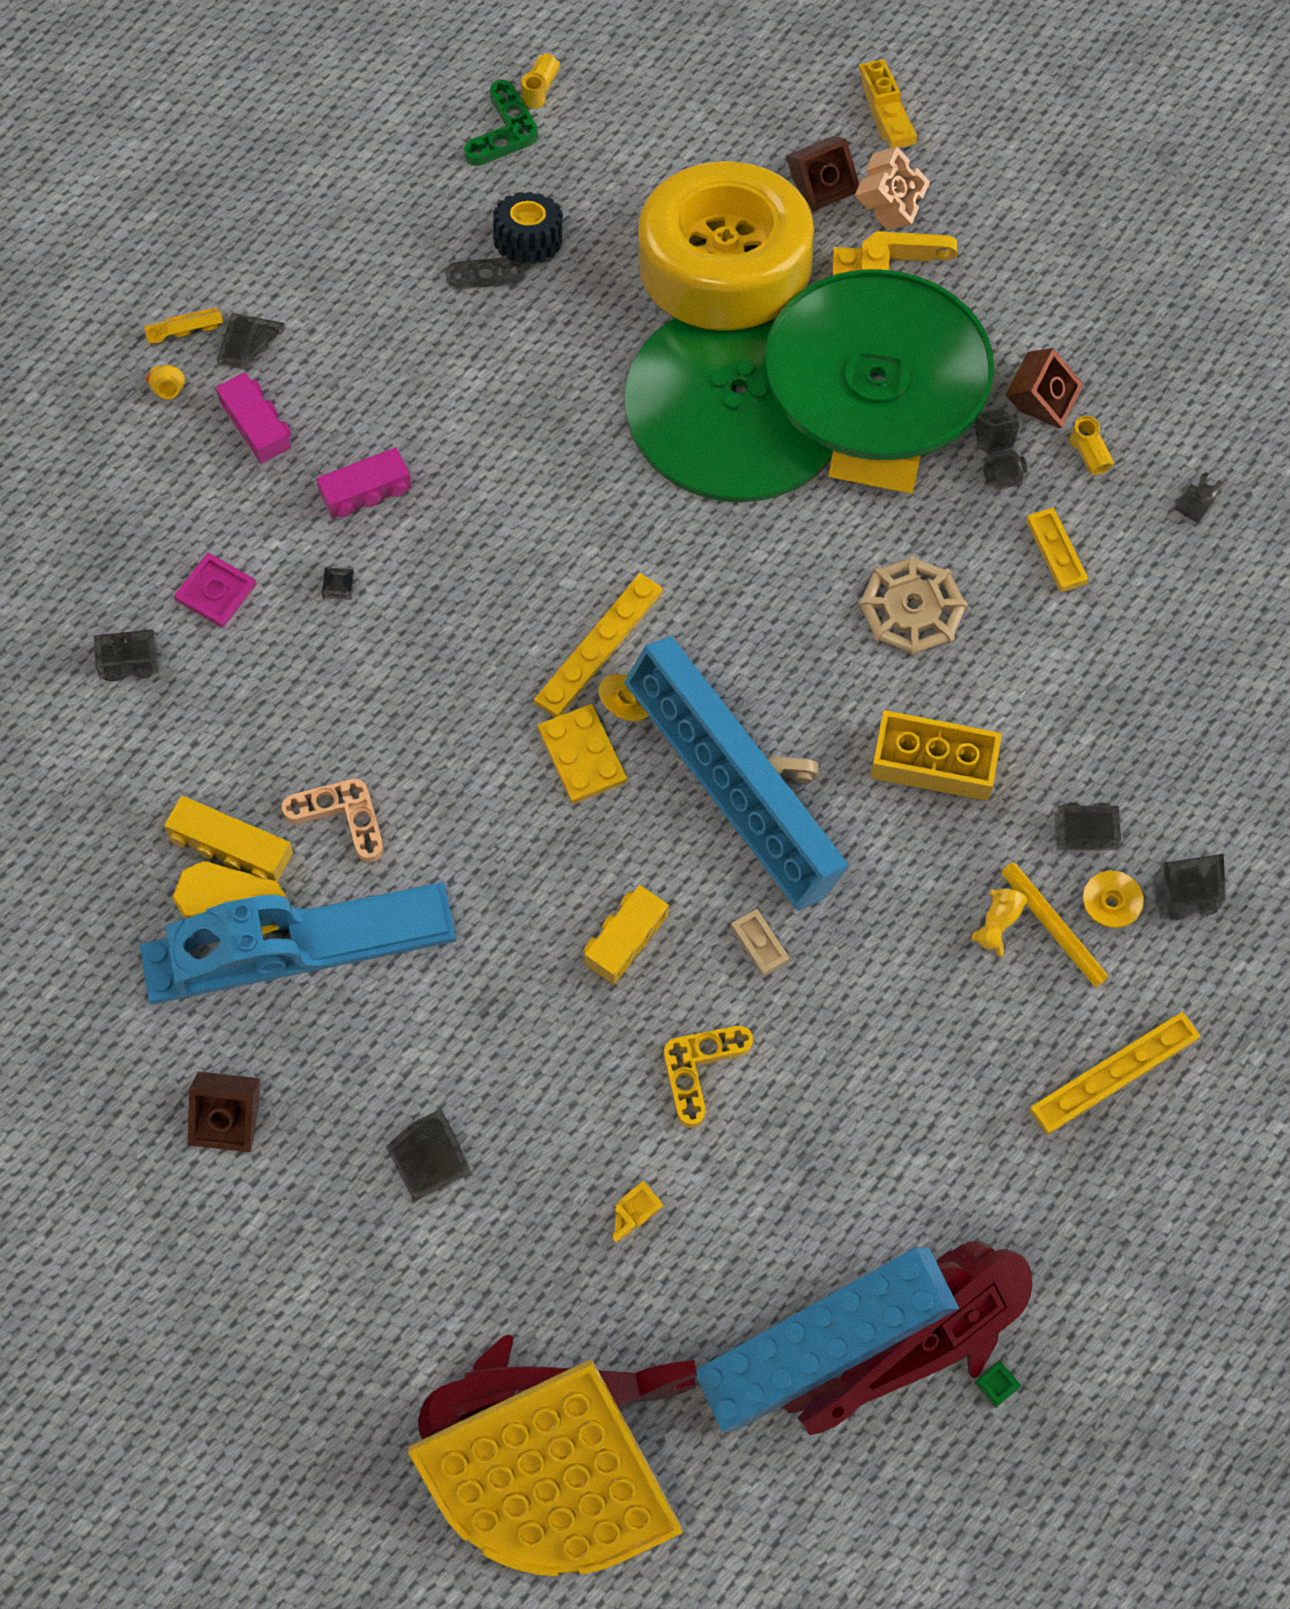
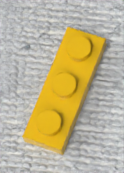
[1026,507,1089,593]

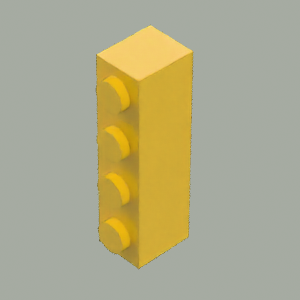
[164,795,293,882]

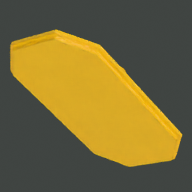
[172,861,288,935]

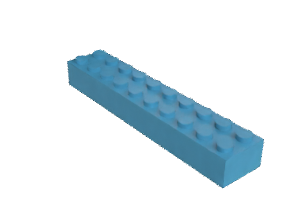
[624,636,849,911]

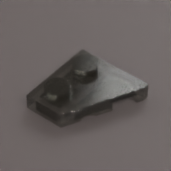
[217,313,285,370]

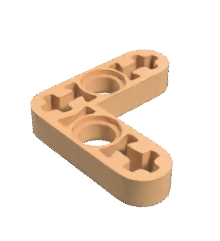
[282,779,384,863]

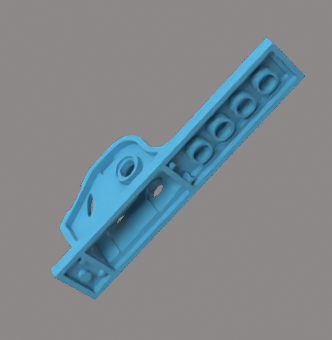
[140,882,456,1005]

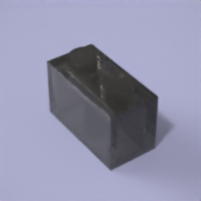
[1054,802,1121,850]

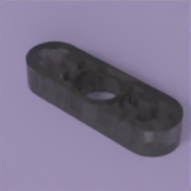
[445,257,526,290]

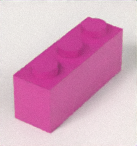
[215,372,292,464]
[316,447,411,519]

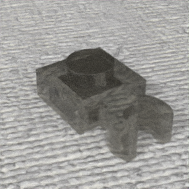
[1175,472,1222,524]

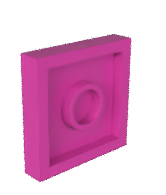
[174,552,257,628]

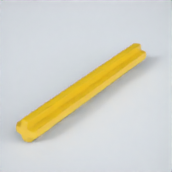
[1002,862,1108,987]

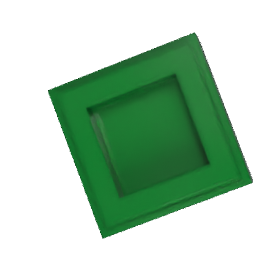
[974,1360,1021,1408]

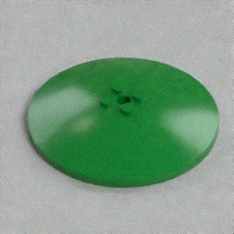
[765,269,994,460]
[625,318,833,502]

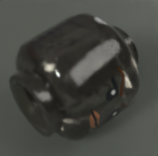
[983,449,1028,490]

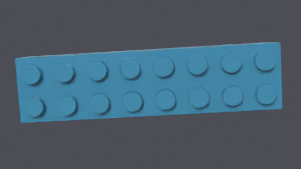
[696,1247,959,1432]

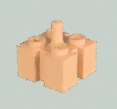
[854,146,930,230]

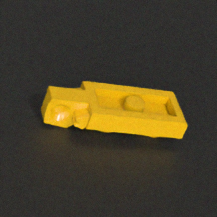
[144,306,224,344]

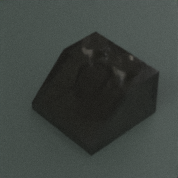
[1151,854,1225,921]

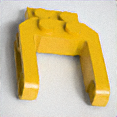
[832,231,958,276]

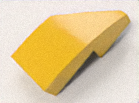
[612,1180,665,1243]

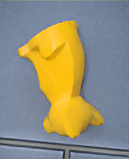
[972,889,1028,957]

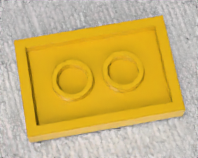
[537,704,627,804]

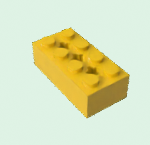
[870,710,1002,801]

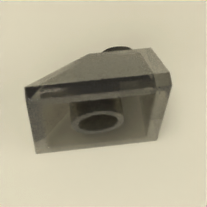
[386,1109,471,1202]

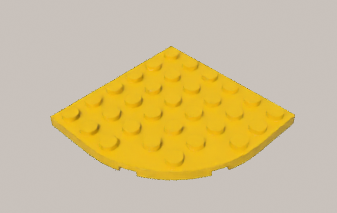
[408,1359,683,1576]

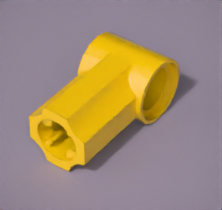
[521,53,560,109]
[1069,415,1114,476]

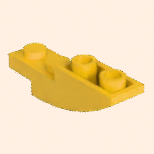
[859,59,917,148]

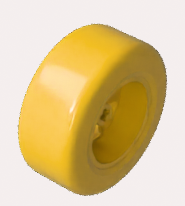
[638,161,814,331]

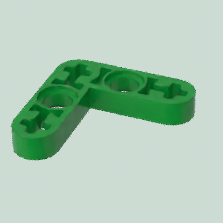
[464,79,538,166]

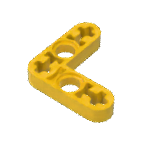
[664,1026,753,1128]

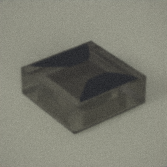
[322,567,355,600]

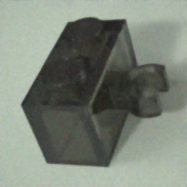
[94,629,159,682]

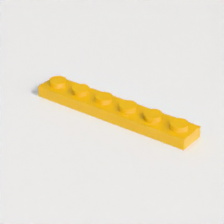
[534,573,663,718]
[1029,1011,1201,1136]

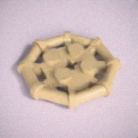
[858,555,968,655]

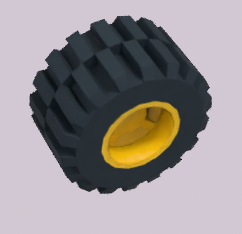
[493,192,563,264]

